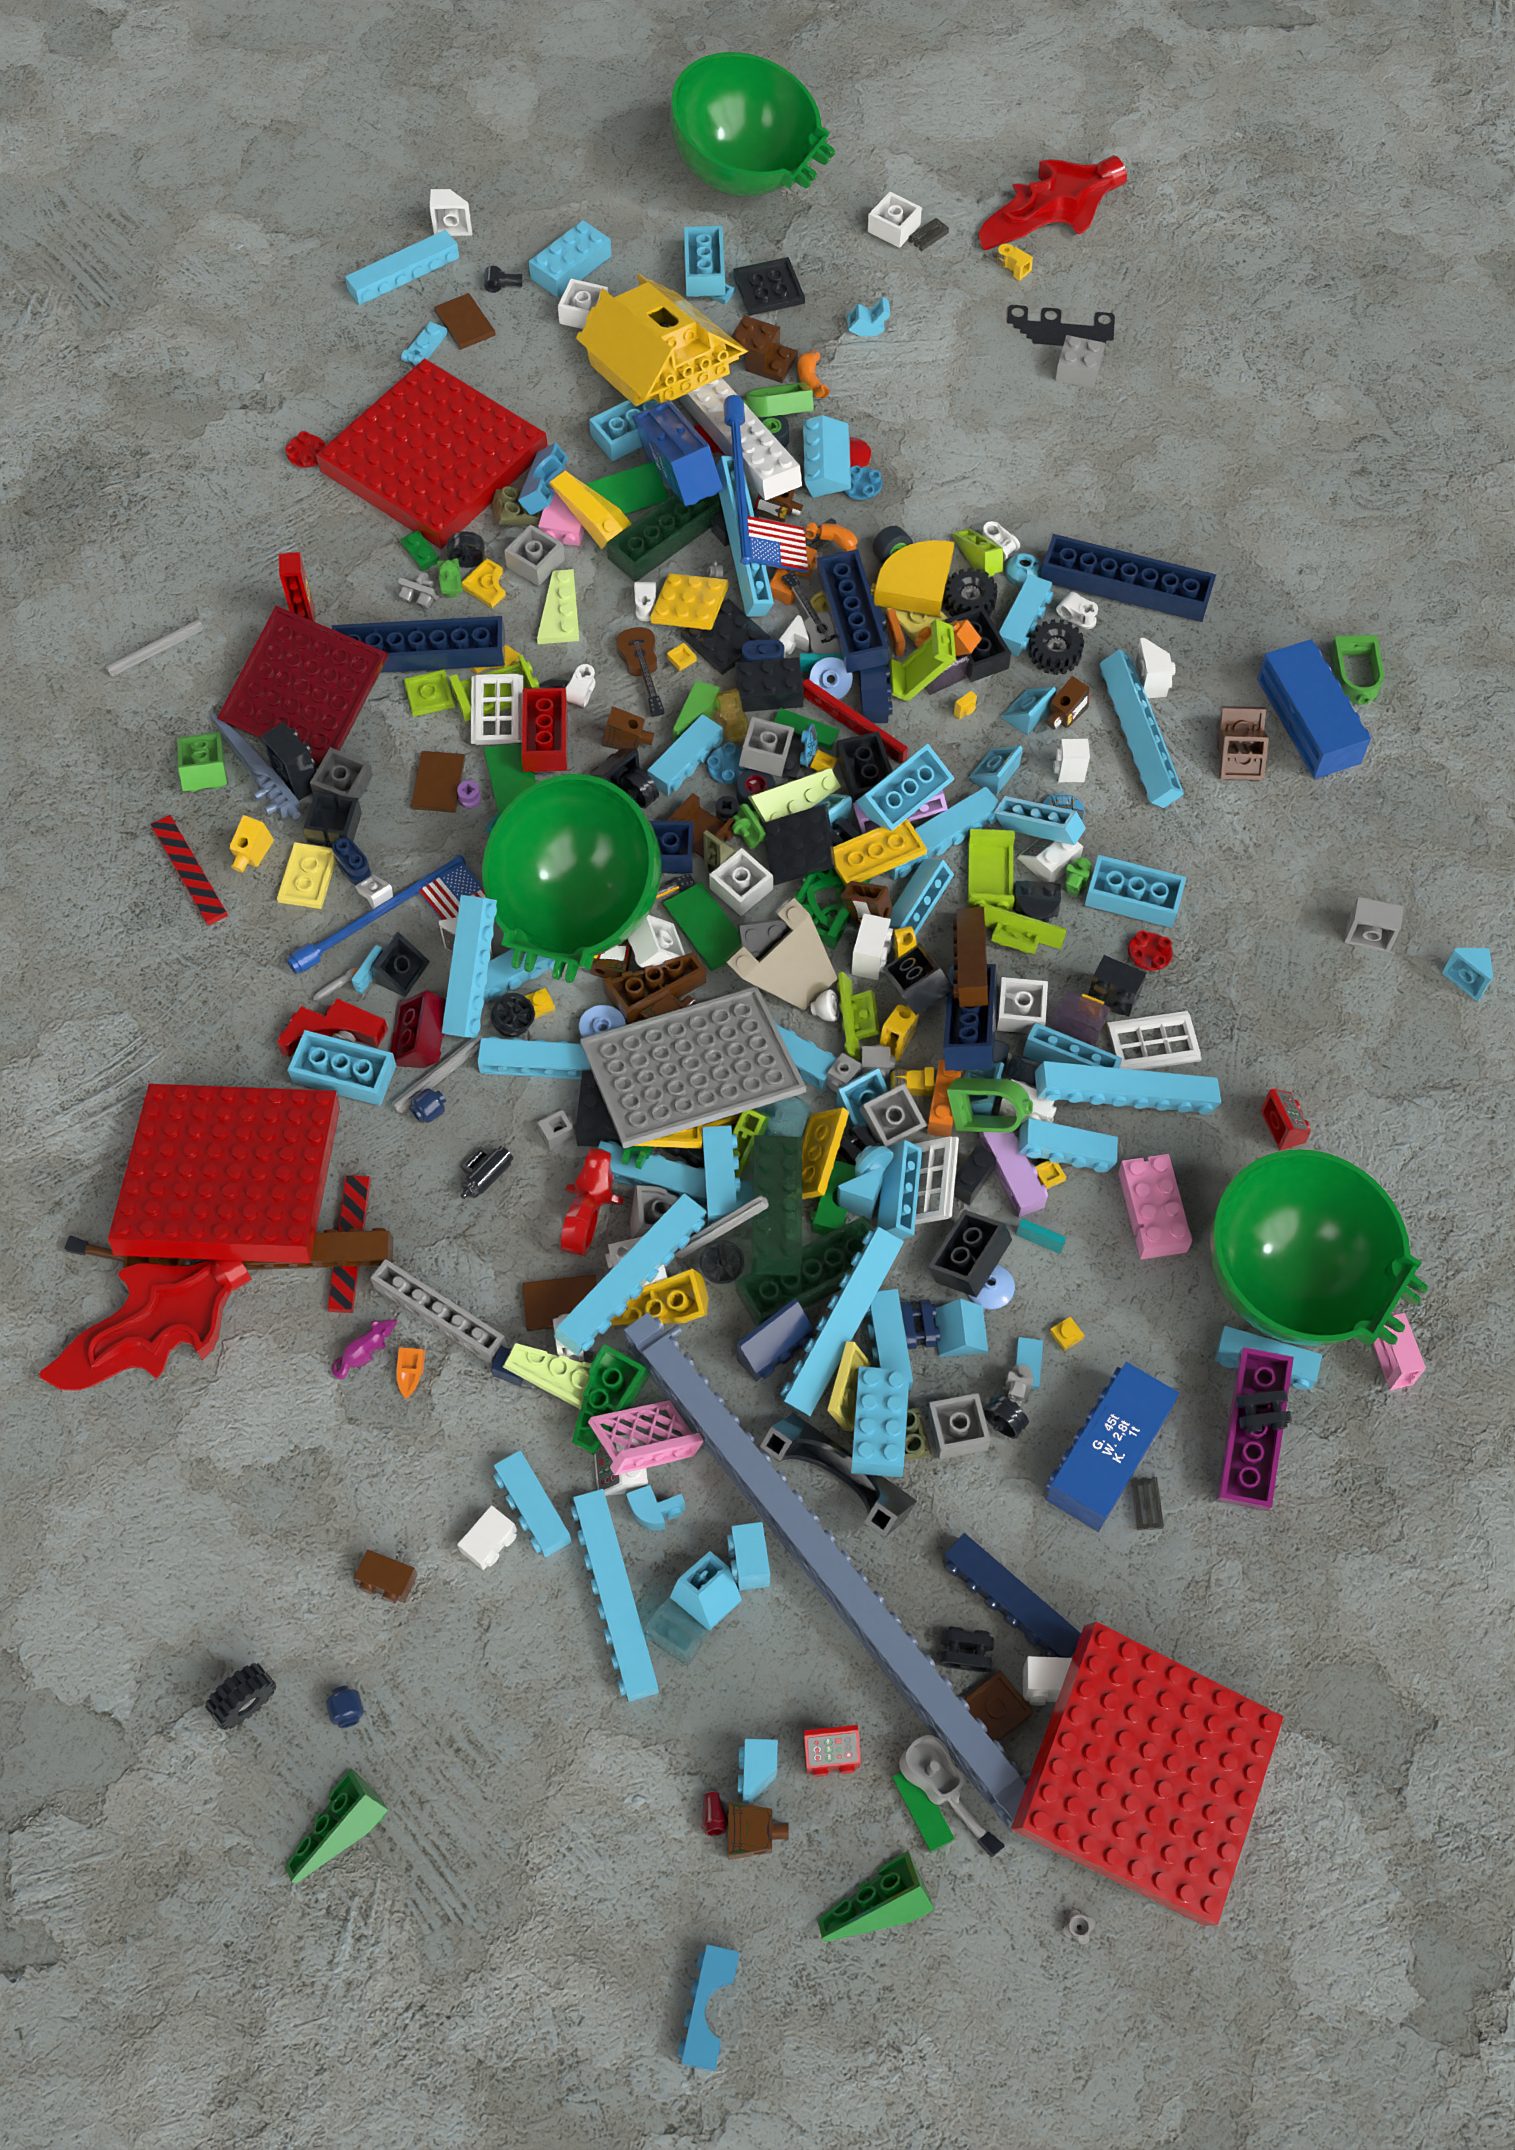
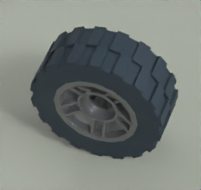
[1006,1055,1042,1087]

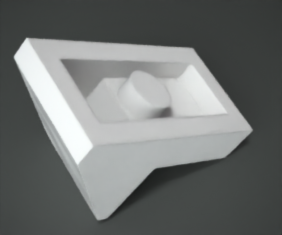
[779,615,809,658]
[355,874,393,909]

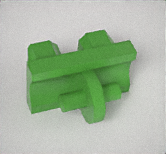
[437,558,463,598]
[732,804,766,849]
[1065,857,1092,897]

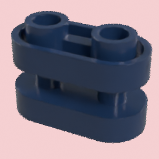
[742,639,784,662]
[332,838,371,885]
[900,1299,940,1350]

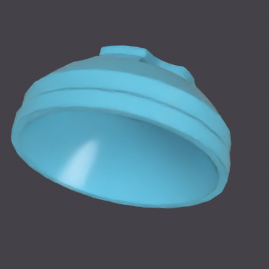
[1005,553,1043,587]
[855,1146,893,1177]

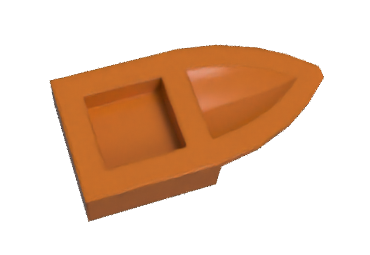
[396,1347,426,1398]

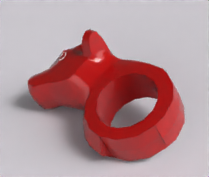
[561,1148,624,1257]

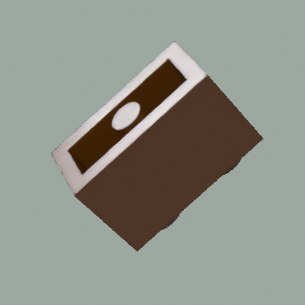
[354,1549,418,1604]

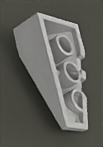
[630,1185,732,1239]

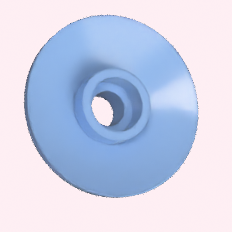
[810,657,852,699]
[579,1005,625,1038]
[968,1265,1015,1310]

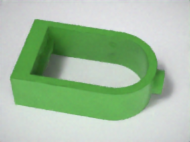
[742,382,814,417]
[1330,635,1384,705]
[947,1078,1033,1133]

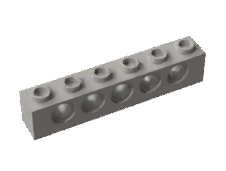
[371,1259,507,1365]

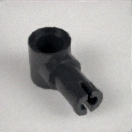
[484,266,522,293]

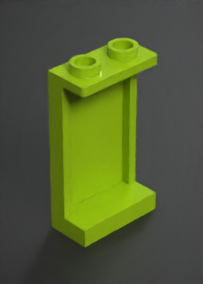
[889,619,956,701]
[449,655,540,722]
[968,829,1015,911]

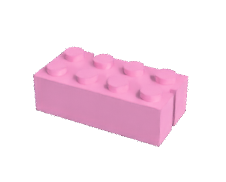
[1118,1154,1192,1260]

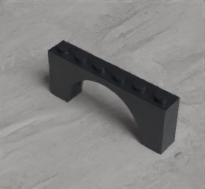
[760,1413,917,1537]

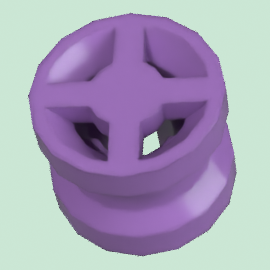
[457,780,481,808]

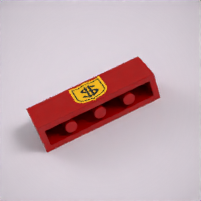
[278,552,315,622]

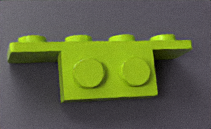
[979,903,1067,954]
[837,972,880,1061]

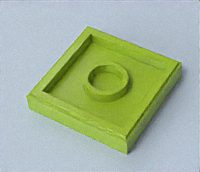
[403,670,455,717]

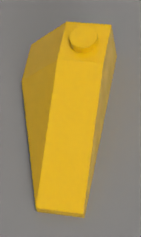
[549,470,633,549]
[610,1269,709,1326]

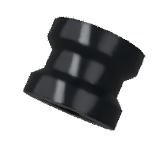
[716,796,738,824]

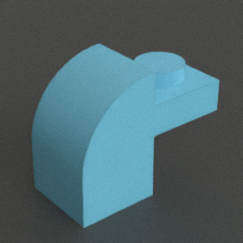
[847,297,890,336]
[626,1485,686,1531]

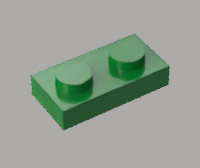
[400,530,439,571]

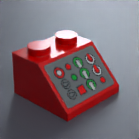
[1260,1089,1311,1151]
[803,1725,861,1777]

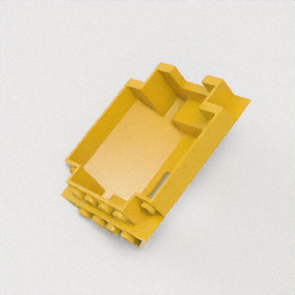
[576,273,748,406]

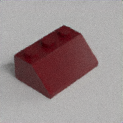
[390,990,446,1068]

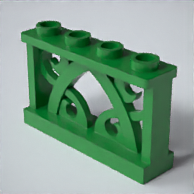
[794,869,871,949]

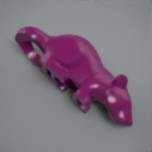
[332,1319,397,1380]

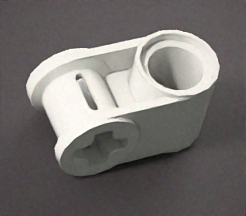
[982,521,1020,561]
[634,582,656,621]
[1056,592,1098,629]
[566,664,596,708]

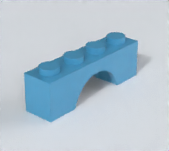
[518,442,568,515]
[677,1944,740,2073]

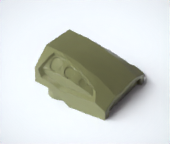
[492,487,541,526]
[904,1407,932,1462]

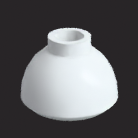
[811,989,840,1021]

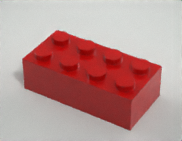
[522,688,568,772]

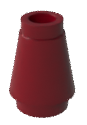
[701,1792,728,1836]

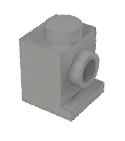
[537,1109,576,1151]

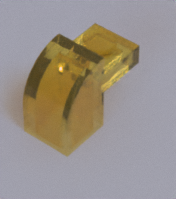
[716,688,749,742]

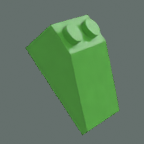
[177,732,227,792]

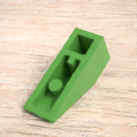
[673,680,723,742]

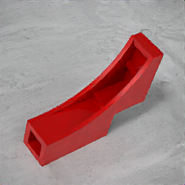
[277,998,388,1057]

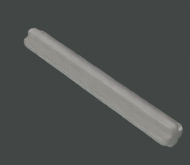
[106,620,204,676]
[391,1034,484,1113]
[674,1195,769,1258]

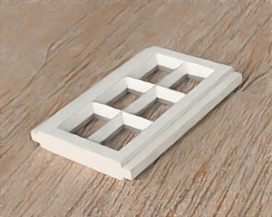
[471,674,523,745]
[1107,1011,1202,1070]
[914,1136,959,1225]

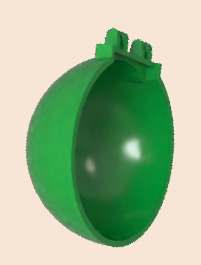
[670,52,835,197]
[482,774,662,983]
[1209,1149,1428,1347]

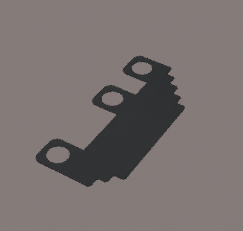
[1007,305,1115,346]

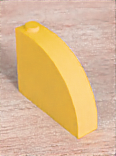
[871,540,955,616]

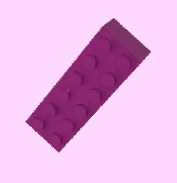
[1216,1347,1294,1511]

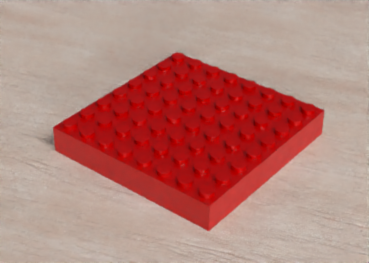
[316,358,548,550]
[108,1083,340,1264]
[1010,1621,1284,1926]

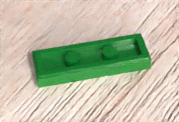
[773,708,840,750]
[892,1772,955,1853]

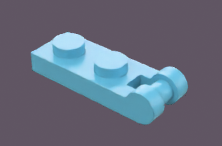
[401,322,448,366]

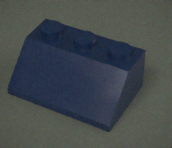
[737,1298,814,1382]

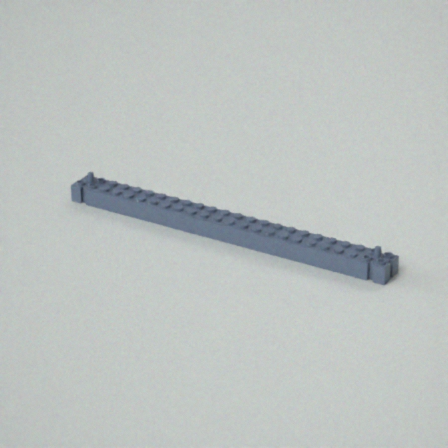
[624,1313,1032,1832]

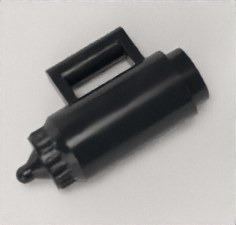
[460,1146,514,1199]

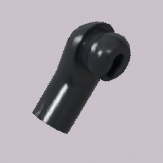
[539,678,569,688]

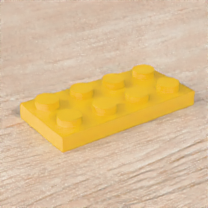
[833,818,927,887]
[785,1107,849,1201]

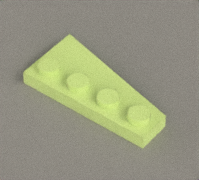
[537,569,580,644]
[748,768,841,823]
[503,1343,591,1409]

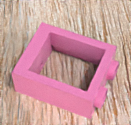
[1373,1312,1426,1390]

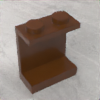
[667,793,735,858]

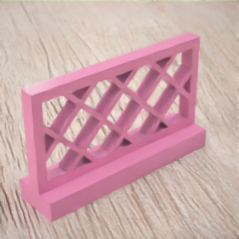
[588,1400,704,1475]

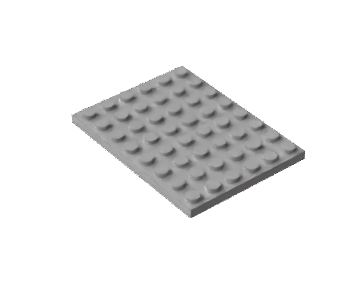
[580,986,806,1149]

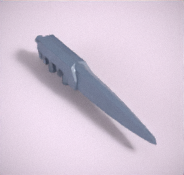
[210,713,301,819]

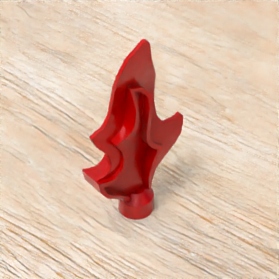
[978,155,1127,250]
[39,1260,252,1391]

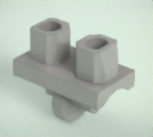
[398,572,439,610]
[1003,1364,1034,1408]

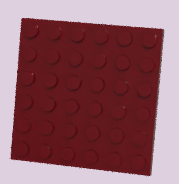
[217,605,389,765]

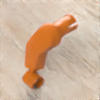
[797,350,830,398]
[805,522,858,552]

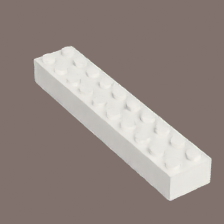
[678,378,802,500]

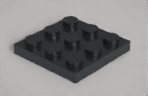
[733,257,805,316]
[681,598,770,675]
[764,804,836,885]

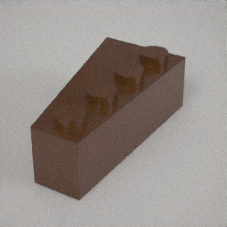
[603,953,706,1025]

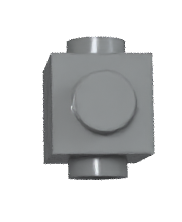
[861,1045,895,1079]
[826,1053,862,1092]

